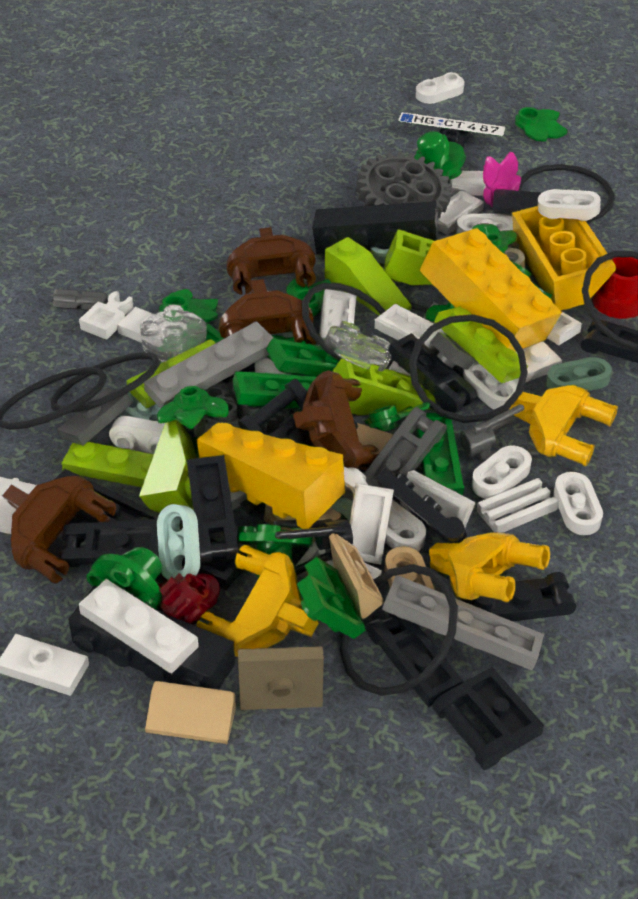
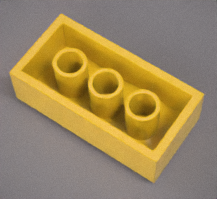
[419,228,562,352]

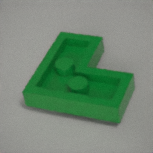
[297,557,366,639]

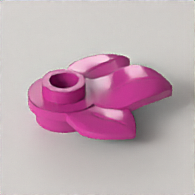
[483,152,521,207]

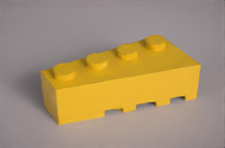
[197,423,345,529]

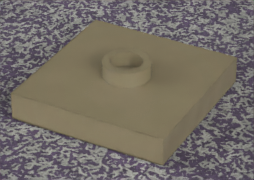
[238,646,324,710]

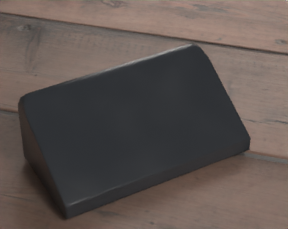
[492,189,542,215]

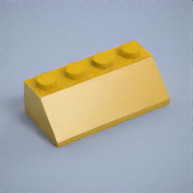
[512,206,616,310]

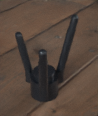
[273,519,353,575]

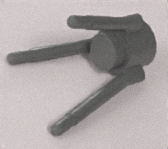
[460,404,541,462]

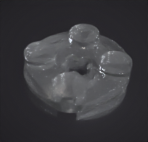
[140,305,207,362]
[324,321,392,371]

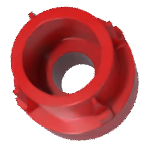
[592,257,638,319]

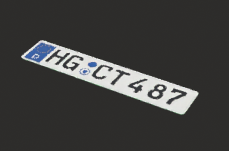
[398,112,505,136]

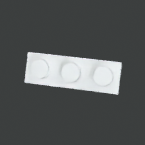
[79,579,199,674]

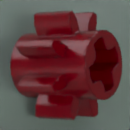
[159,573,210,624]

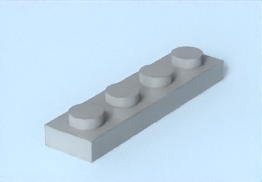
[144,321,273,408]
[382,575,544,670]

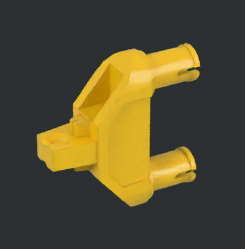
[510,385,618,467]
[429,532,550,602]
[197,545,319,657]

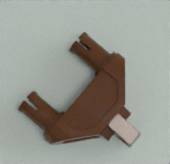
[226,227,316,295]
[218,279,316,345]
[293,371,379,469]
[2,476,116,584]

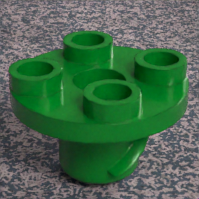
[414,131,466,179]
[237,524,313,579]
[86,547,162,610]

